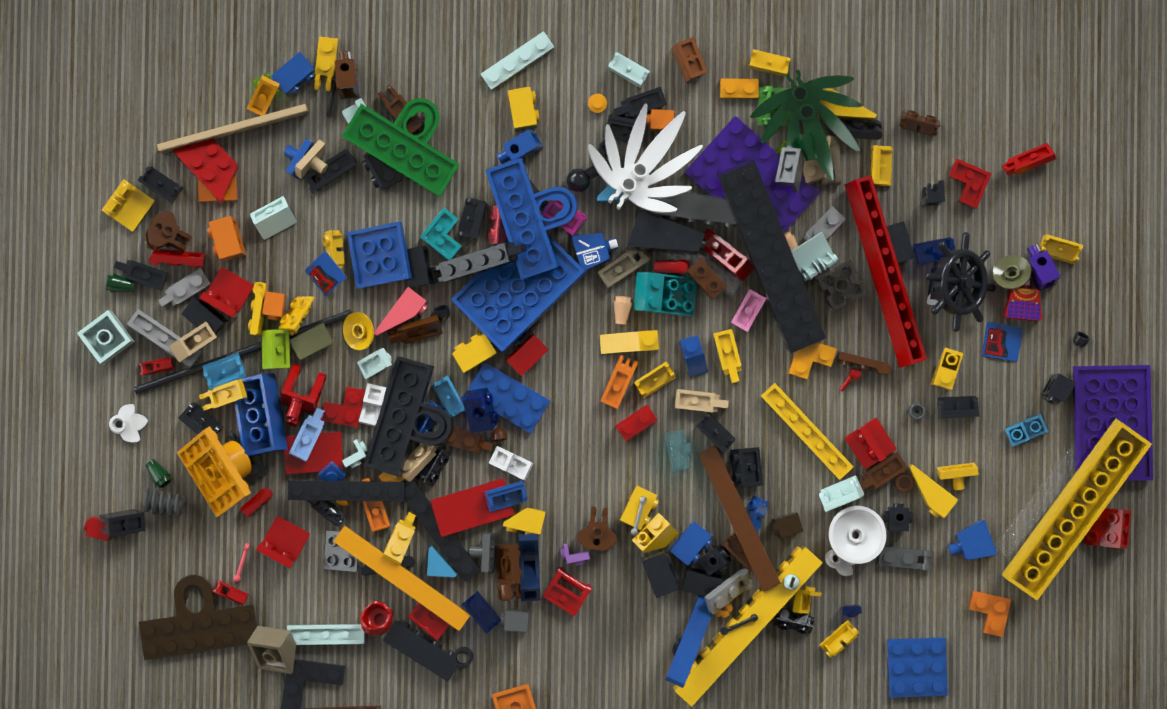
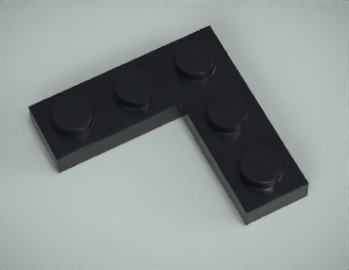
[281,659,346,709]

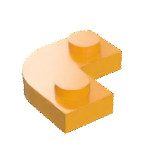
[788,342,837,379]

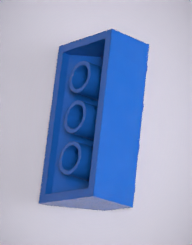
[234,374,288,457]

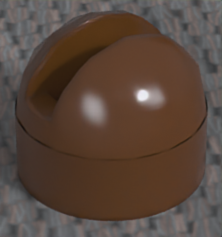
[491,427,507,442]

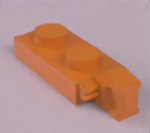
[362,478,391,532]

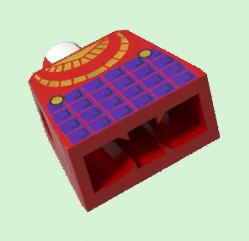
[1002,278,1042,322]

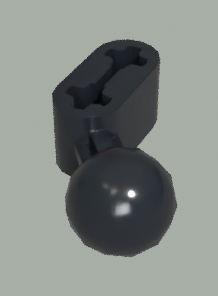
[566,140,611,192]

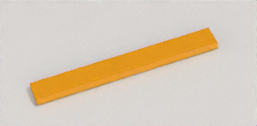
[333,525,470,631]

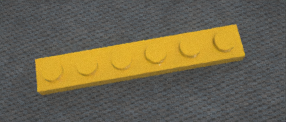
[761,383,853,480]

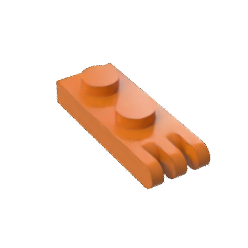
[600,354,638,409]

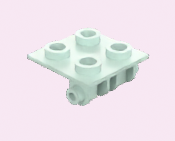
[791,232,839,282]

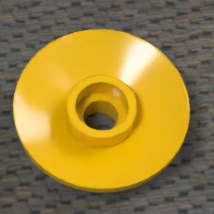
[343,312,374,350]

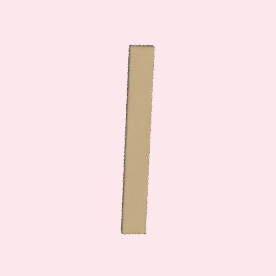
[157,104,309,153]

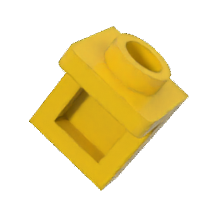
[793,586,822,614]

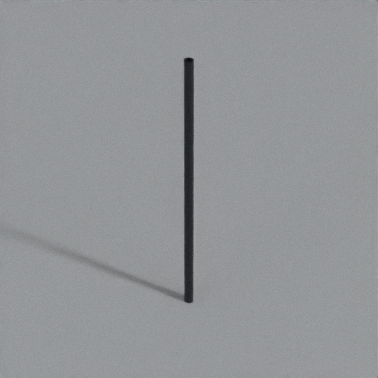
[134,309,352,394]

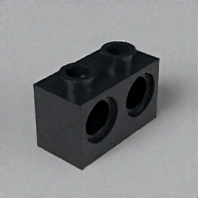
[1041,373,1076,405]

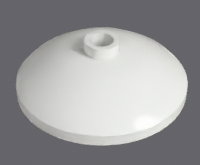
[828,506,886,564]

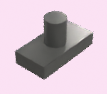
[469,533,496,572]

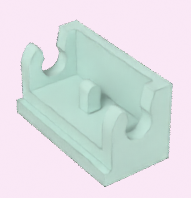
[608,52,650,88]
[819,476,864,512]

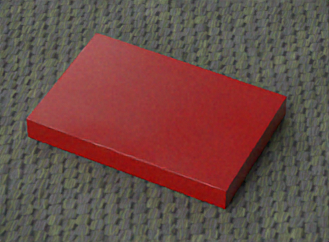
[284,432,344,474]

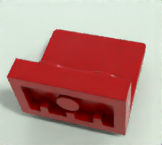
[199,267,254,318]
[1083,508,1131,549]
[256,516,310,569]

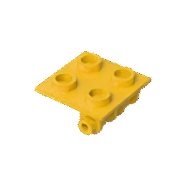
[102,179,155,232]
[278,296,315,336]

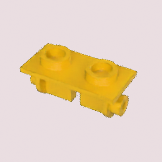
[322,230,345,269]
[819,620,859,658]

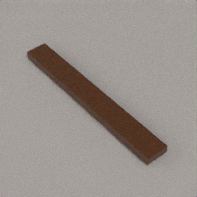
[698,445,781,592]

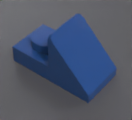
[679,335,708,377]

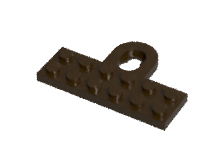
[139,575,257,660]

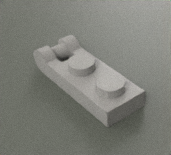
[704,569,753,614]

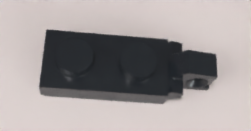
[613,87,667,118]
[114,259,169,291]

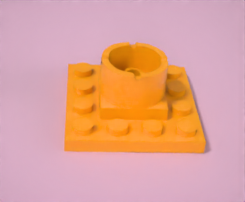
[177,427,251,518]

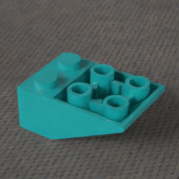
[633,272,697,317]

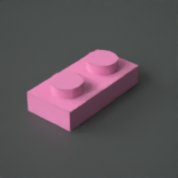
[731,289,766,332]

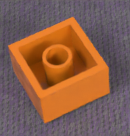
[207,216,247,262]

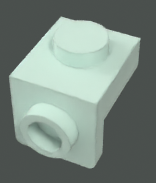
[342,439,368,469]

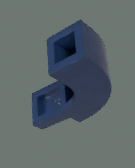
[519,534,540,601]

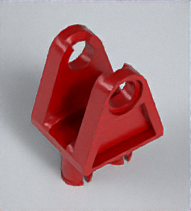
[281,364,327,427]

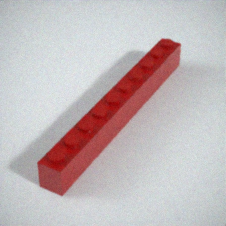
[844,176,927,368]

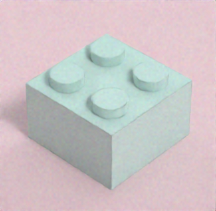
[77,310,135,365]

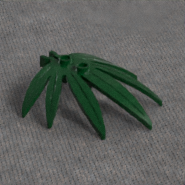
[750,70,862,181]

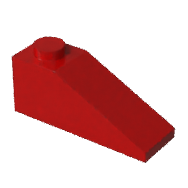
[703,228,754,282]

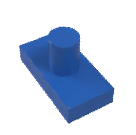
[284,139,315,179]

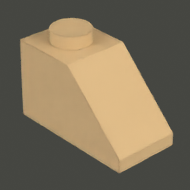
[169,322,217,362]

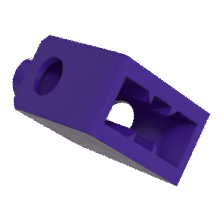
[1027,244,1060,291]

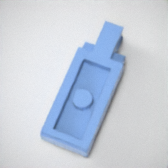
[289,408,325,462]

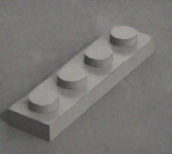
[127,309,202,368]

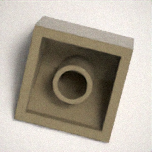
[247,626,296,674]

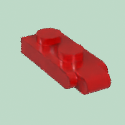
[1002,143,1056,176]

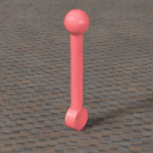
[233,543,250,582]

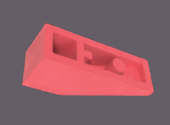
[374,287,428,336]

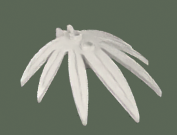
[588,104,703,213]

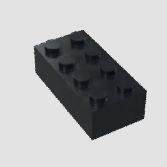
[640,549,680,598]

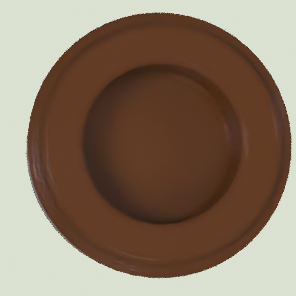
[894,473,914,493]

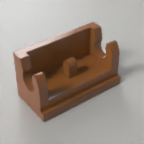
[672,37,708,83]

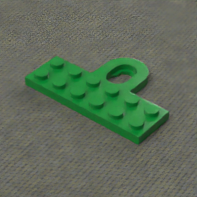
[341,98,459,197]

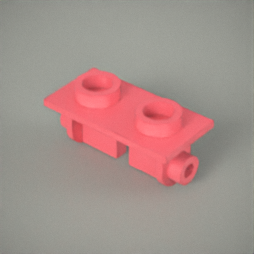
[488,206,508,245]

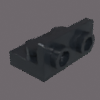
[362,154,402,191]
[729,447,763,488]

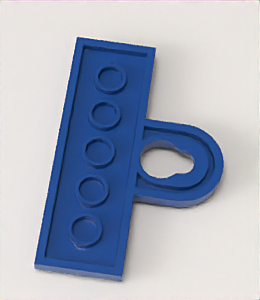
[485,158,578,280]

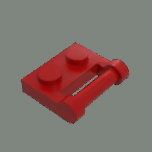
[542,567,593,616]

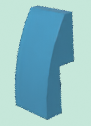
[1005,414,1048,447]

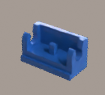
[484,481,528,512]

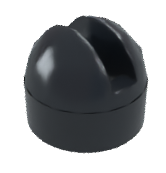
[434,305,450,321]
[1073,331,1090,348]

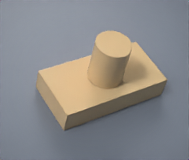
[295,140,328,179]

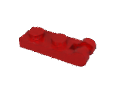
[149,249,206,268]

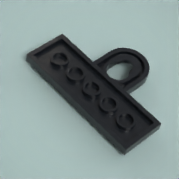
[363,356,454,477]

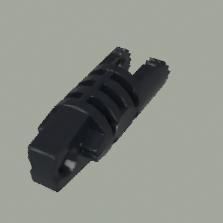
[307,500,345,527]

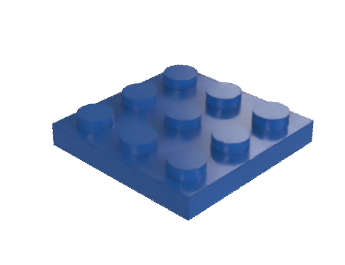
[347,221,412,289]
[887,637,948,698]

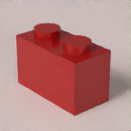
[615,404,658,442]

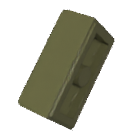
[289,323,333,360]

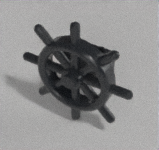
[925,232,996,332]

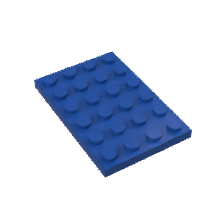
[451,233,586,353]

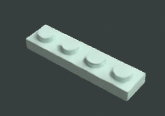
[481,31,554,91]
[287,624,365,645]

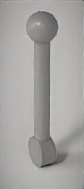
[631,496,647,536]

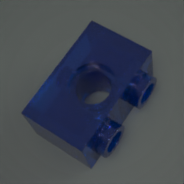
[461,387,498,433]

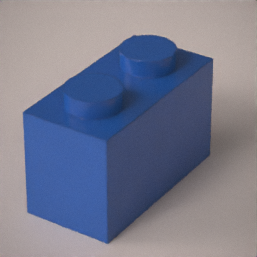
[271,52,316,96]
[669,521,712,565]

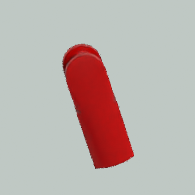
[654,259,690,274]
[138,357,174,376]
[240,488,273,517]
[212,580,249,606]

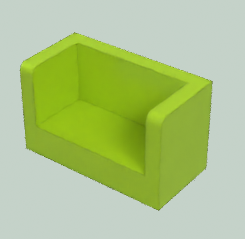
[262,330,290,369]

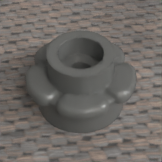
[907,402,926,420]

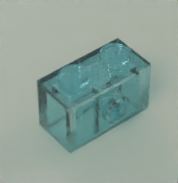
[664,430,692,471]

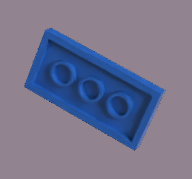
[465,362,550,433]

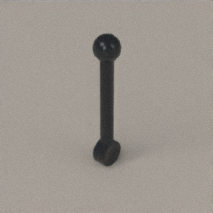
[326,77,336,117]
[720,614,758,635]

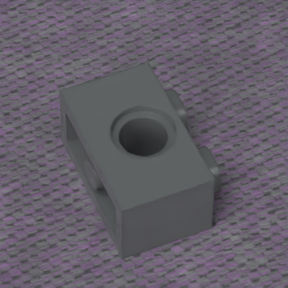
[501,608,530,632]

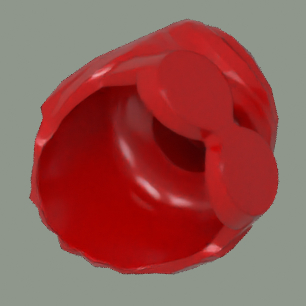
[359,600,394,636]

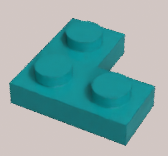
[420,208,462,260]

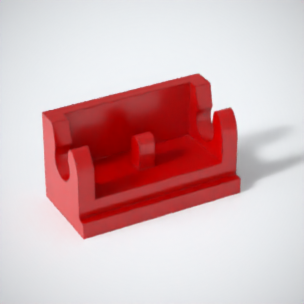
[505,333,549,376]

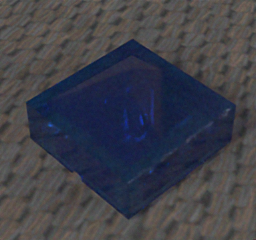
[840,605,862,617]

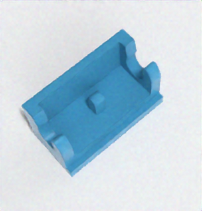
[203,353,246,390]
[432,376,467,418]

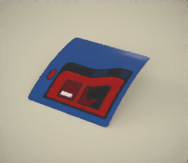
[305,251,346,297]
[982,322,1023,362]

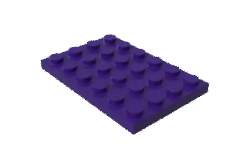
[684,116,820,232]
[1073,365,1153,481]

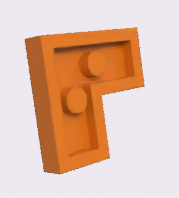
[969,591,1011,637]

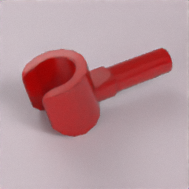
[839,368,862,391]

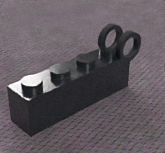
[382,619,473,682]

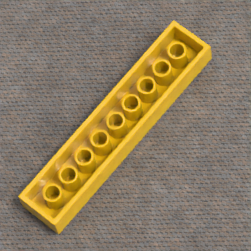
[1002,419,1152,601]
[673,545,823,707]

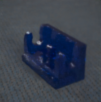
[913,237,955,265]
[462,591,501,634]

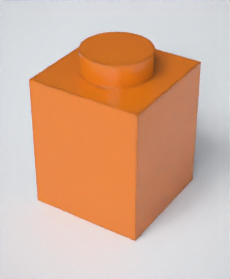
[647,109,674,131]
[262,291,287,321]

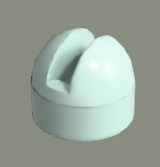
[783,574,799,590]

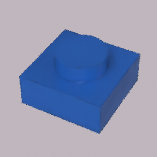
[318,461,346,481]

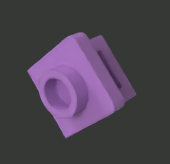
[561,543,590,566]

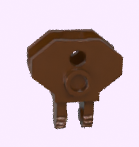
[144,210,191,252]
[577,506,617,551]

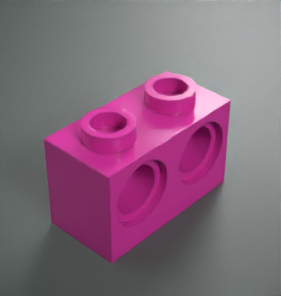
[542,200,588,235]

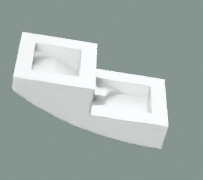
[359,383,386,427]
[489,446,534,481]

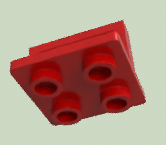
[844,418,896,469]

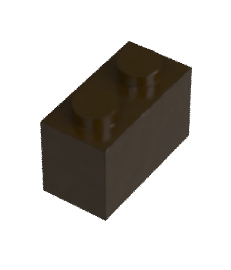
[771,512,803,538]

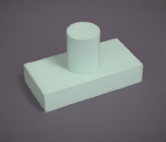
[357,348,392,379]

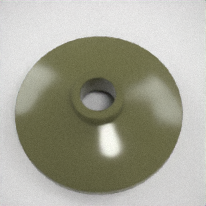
[993,255,1032,289]

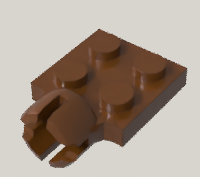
[495,544,522,601]

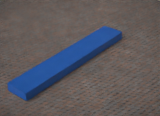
[665,595,712,688]

